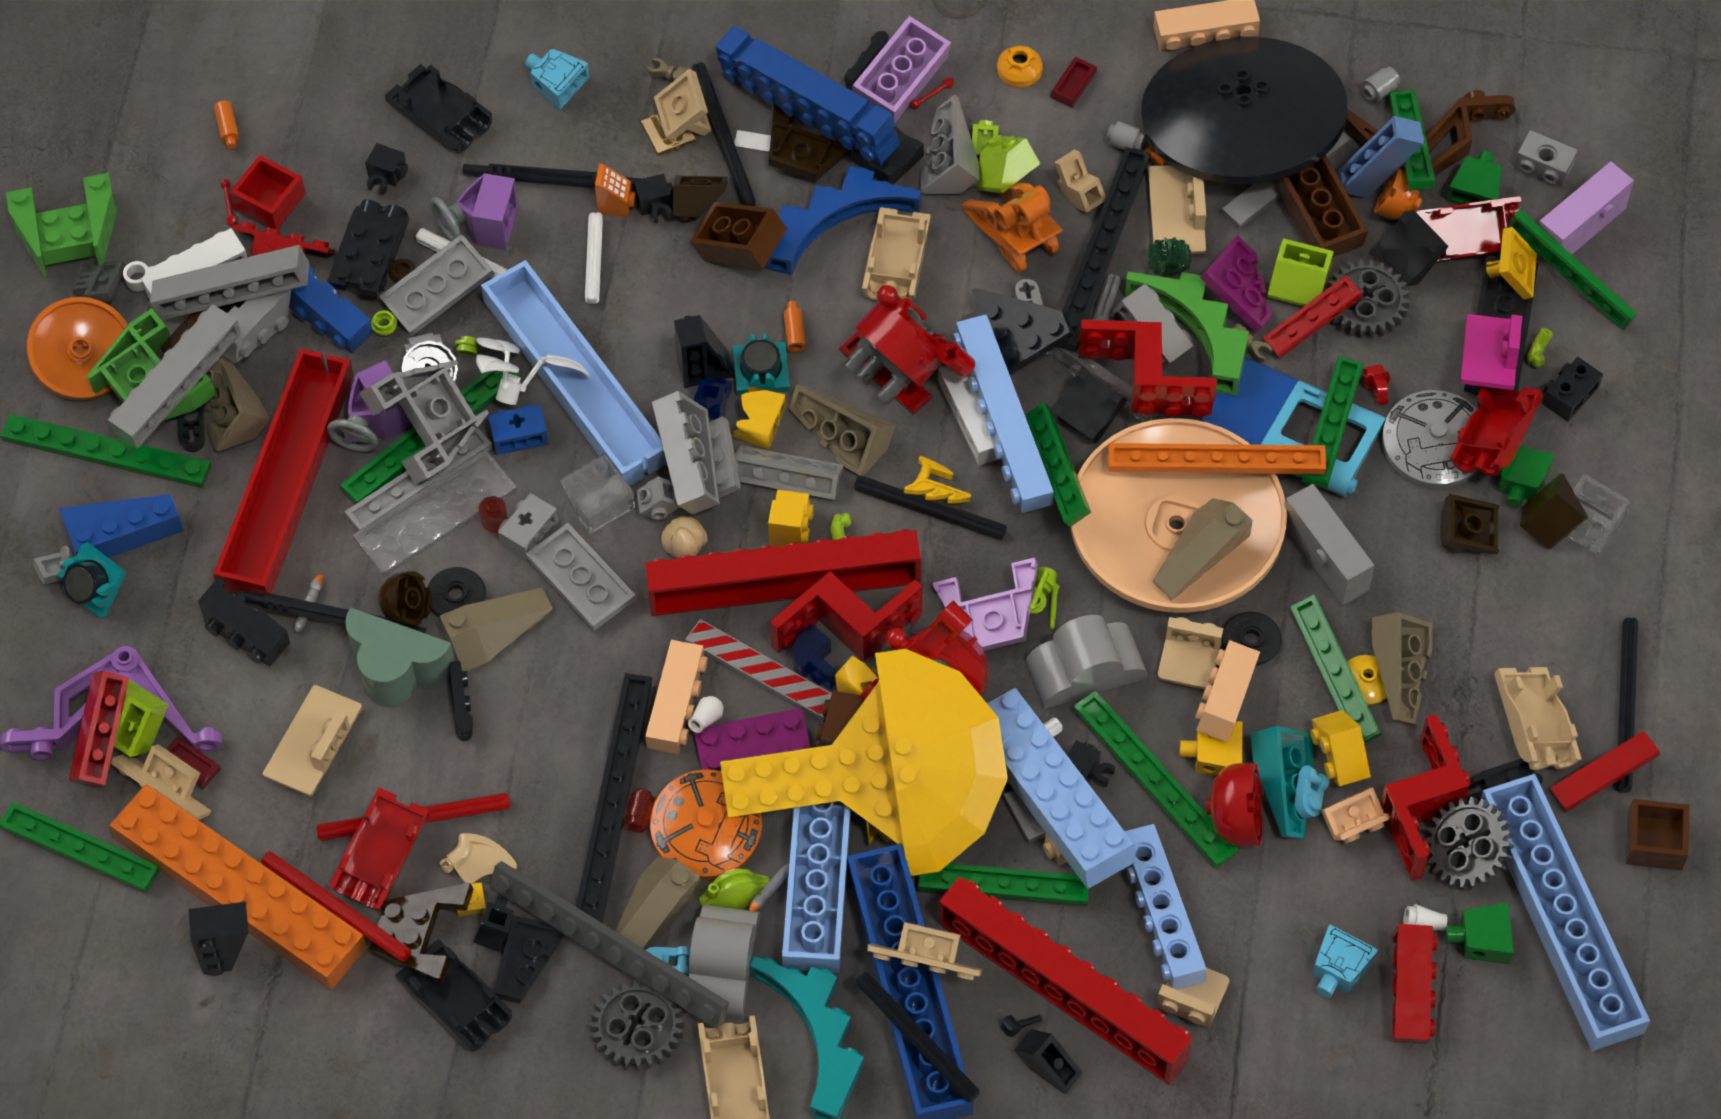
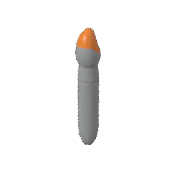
[294,575,323,633]
[749,864,789,911]

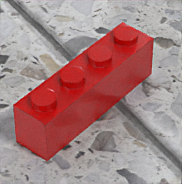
[68,670,129,787]

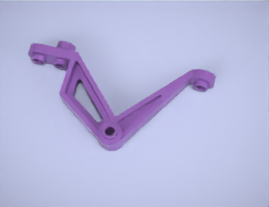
[0,646,222,760]

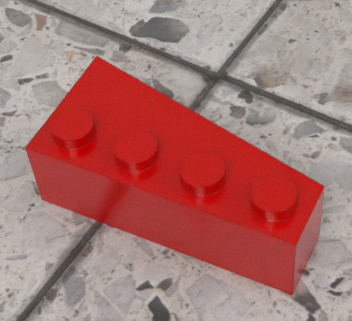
[1392,924,1438,1044]

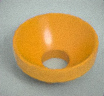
[997,45,1043,88]

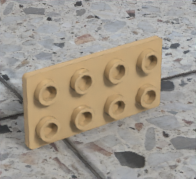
[1148,165,1206,255]
[263,685,362,797]

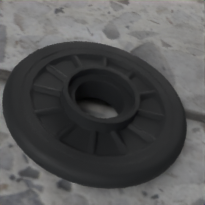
[427,567,486,617]
[1222,611,1282,665]

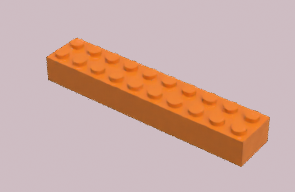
[109,784,367,990]

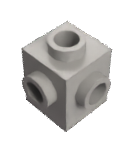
[636,477,680,521]

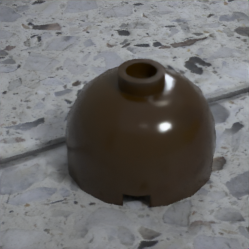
[378,571,432,626]

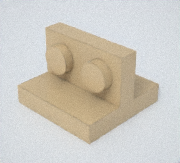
[654,69,712,140]

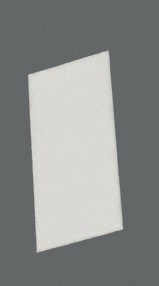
[734,130,771,152]

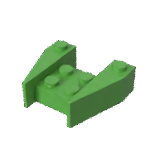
[6,173,117,277]
[86,308,217,421]

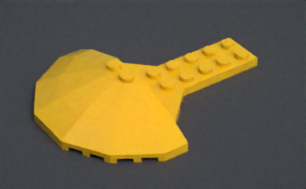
[720,649,1008,876]

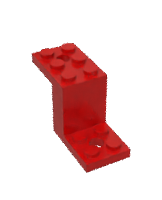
[1078,320,1216,417]
[770,571,923,662]
[1380,714,1471,881]

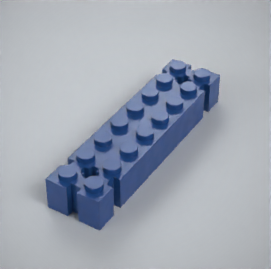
[715,25,900,165]

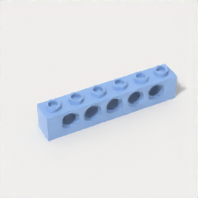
[1125,824,1207,990]

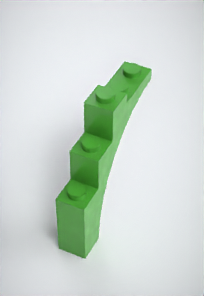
[1125,271,1249,396]

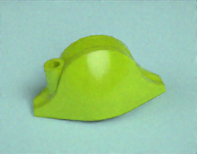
[698,868,770,909]

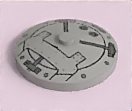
[1382,390,1479,489]

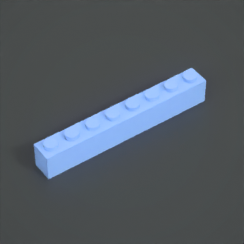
[952,314,1054,513]

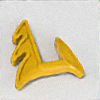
[904,456,971,504]

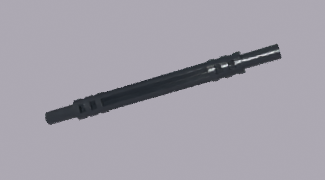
[463,163,642,188]
[238,590,427,634]

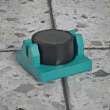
[733,333,790,395]
[57,542,127,618]

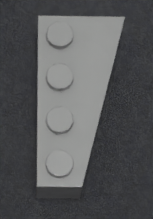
[652,391,720,515]

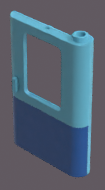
[1202,357,1386,498]

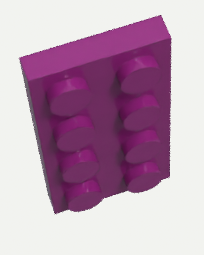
[694,708,811,771]

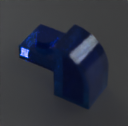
[694,376,732,420]
[792,623,837,690]

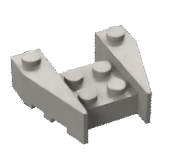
[359,360,489,484]

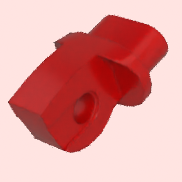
[1363,365,1390,405]

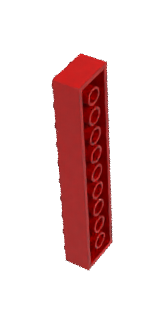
[938,876,1192,1085]

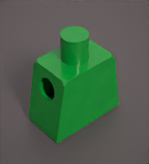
[1447,151,1502,205]
[1498,445,1554,508]
[1445,903,1513,964]

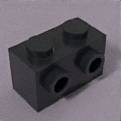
[1542,356,1603,422]

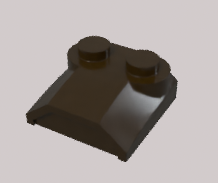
[1440,494,1499,555]

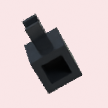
[365,143,408,195]
[634,173,673,224]
[1067,740,1115,787]
[473,895,514,952]

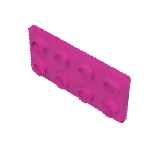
[1460,314,1522,390]

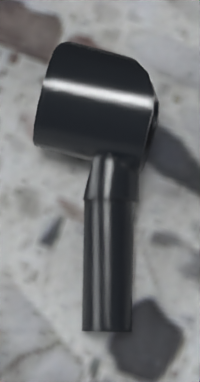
[1000,1015,1042,1037]

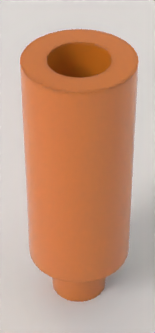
[214,100,239,150]
[783,301,806,353]

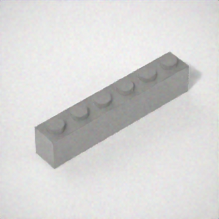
[150,245,309,320]
[108,304,242,449]

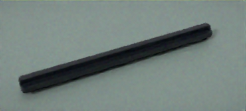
[692,62,756,207]
[1616,617,1638,793]

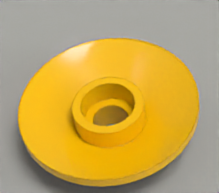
[1347,655,1387,705]

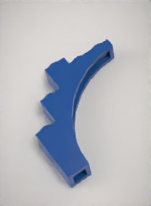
[766,166,922,275]

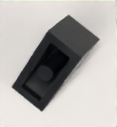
[1014,1029,1083,1094]

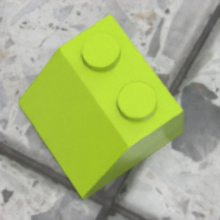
[974,135,1040,193]

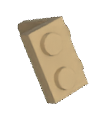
[1158,617,1223,690]
[1156,968,1229,1028]

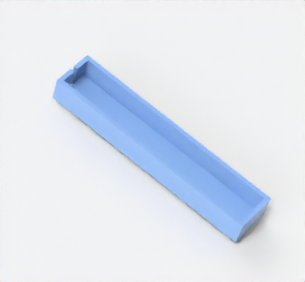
[481,260,667,489]

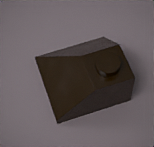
[673,175,728,220]

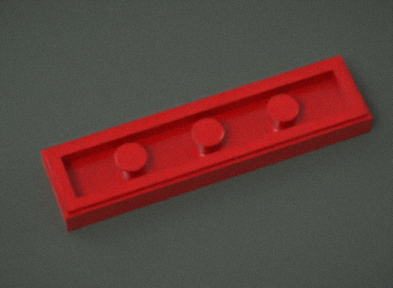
[1262,275,1363,359]
[839,331,932,415]
[1550,731,1660,812]

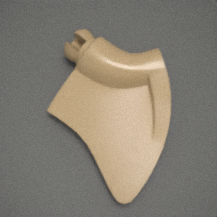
[439,833,517,884]

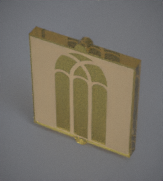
[640,111,696,156]

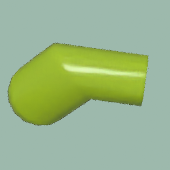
[1526,328,1553,368]
[830,513,851,540]

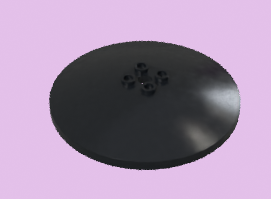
[1141,37,1347,184]

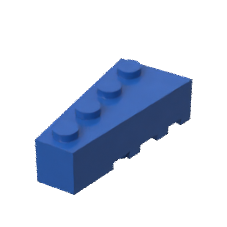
[289,266,373,354]
[59,494,184,561]

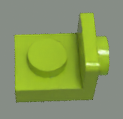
[972,120,999,156]

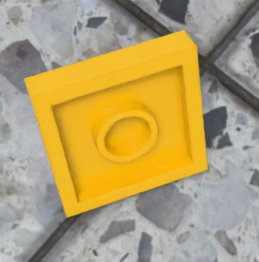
[1486,227,1537,300]

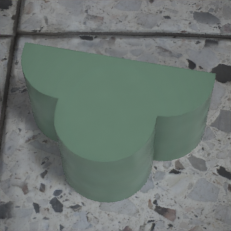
[346,607,455,707]

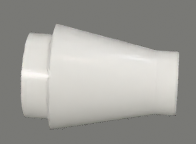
[688,696,724,733]
[1403,904,1447,931]

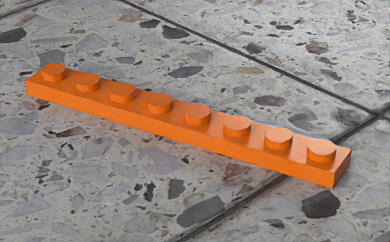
[1108,443,1326,474]

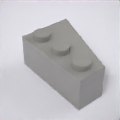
[1109,283,1194,370]

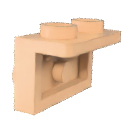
[1321,788,1391,843]

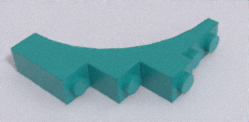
[750,956,864,1119]

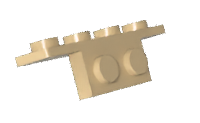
[110,744,211,820]
[867,922,983,980]

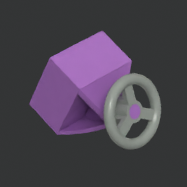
[431,173,519,250]
[327,360,414,452]

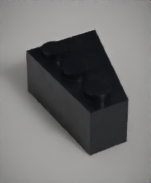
[674,315,735,388]
[198,577,290,667]
[188,901,248,976]

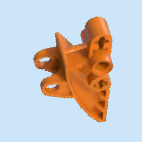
[961,182,1063,273]

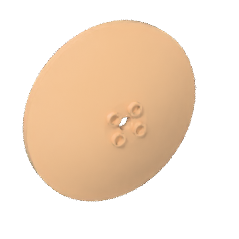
[1070,418,1287,613]

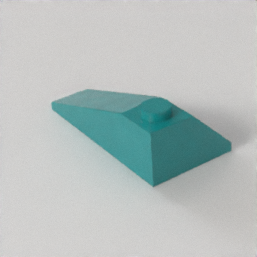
[1251,726,1314,840]

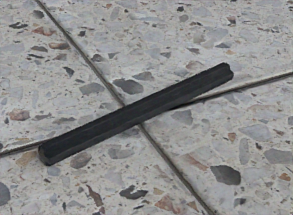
[855,475,1007,540]
[856,972,979,1102]

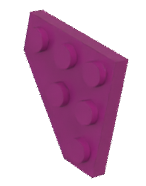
[1200,235,1273,333]

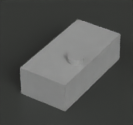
[1285,484,1375,606]

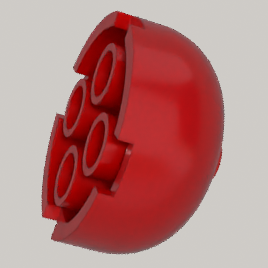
[1206,762,1263,847]

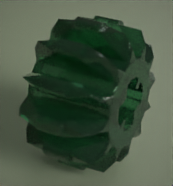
[1147,237,1191,277]

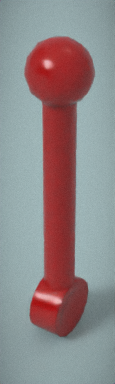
[910,77,954,109]
[220,179,237,227]

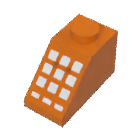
[595,164,636,217]

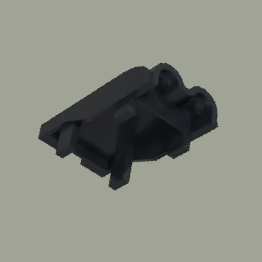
[385,64,493,151]
[327,199,410,298]
[395,939,512,1052]

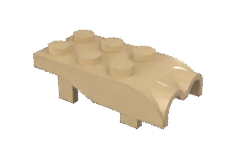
[862,207,931,301]
[1494,667,1582,770]
[698,1015,770,1119]

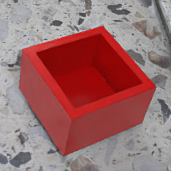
[230,155,306,230]

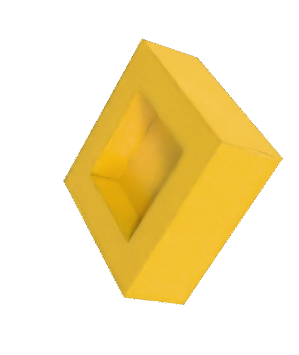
[457,882,485,917]

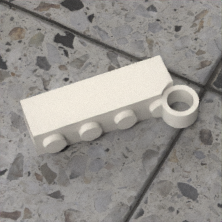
[123,228,247,300]
[938,365,997,466]

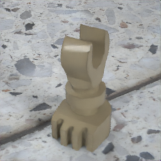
[647,58,691,81]
[1233,323,1272,363]

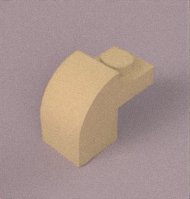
[1054,149,1106,213]

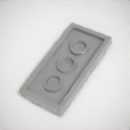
[379,234,494,337]
[526,523,636,631]

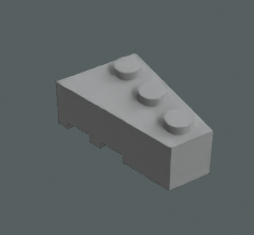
[222,289,291,363]

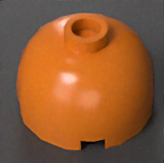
[1374,168,1422,220]

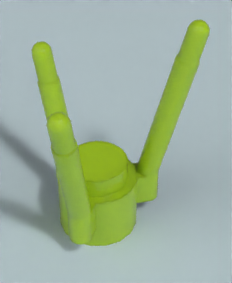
[1029,567,1060,630]

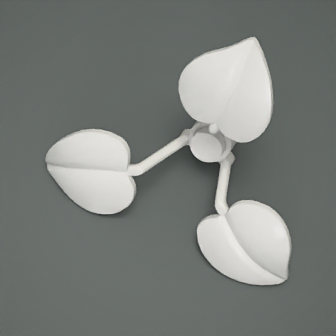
[476,337,589,405]

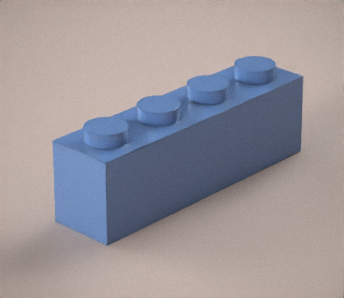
[1338,116,1424,198]

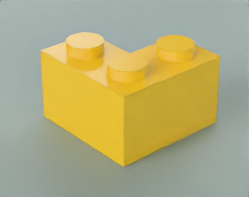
[768,490,814,547]
[1310,710,1371,786]

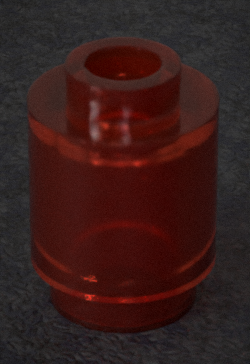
[479,496,508,533]
[623,789,656,833]

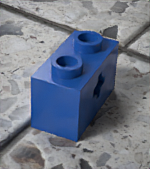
[488,405,549,455]

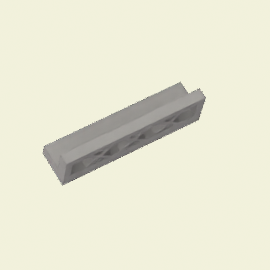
[735,445,844,500]

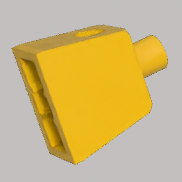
[1180,721,1243,777]

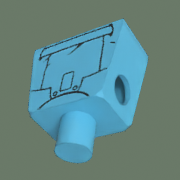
[525,49,589,110]
[1313,925,1378,998]

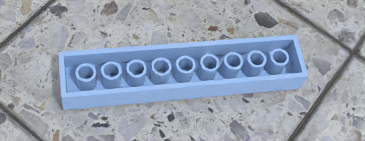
[1480,774,1650,1051]

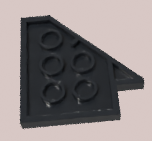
[958,288,1075,375]

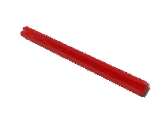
[317,793,511,841]
[261,851,412,962]

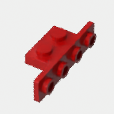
[231,221,336,257]

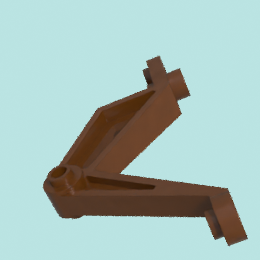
[1345,90,1516,176]

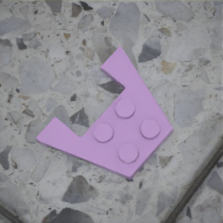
[933,557,1038,651]

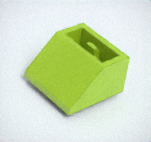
[1267,238,1334,307]
[114,679,169,757]

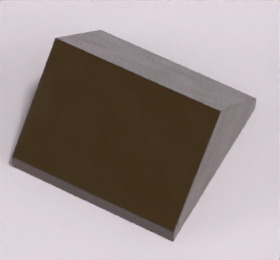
[1520,473,1588,549]

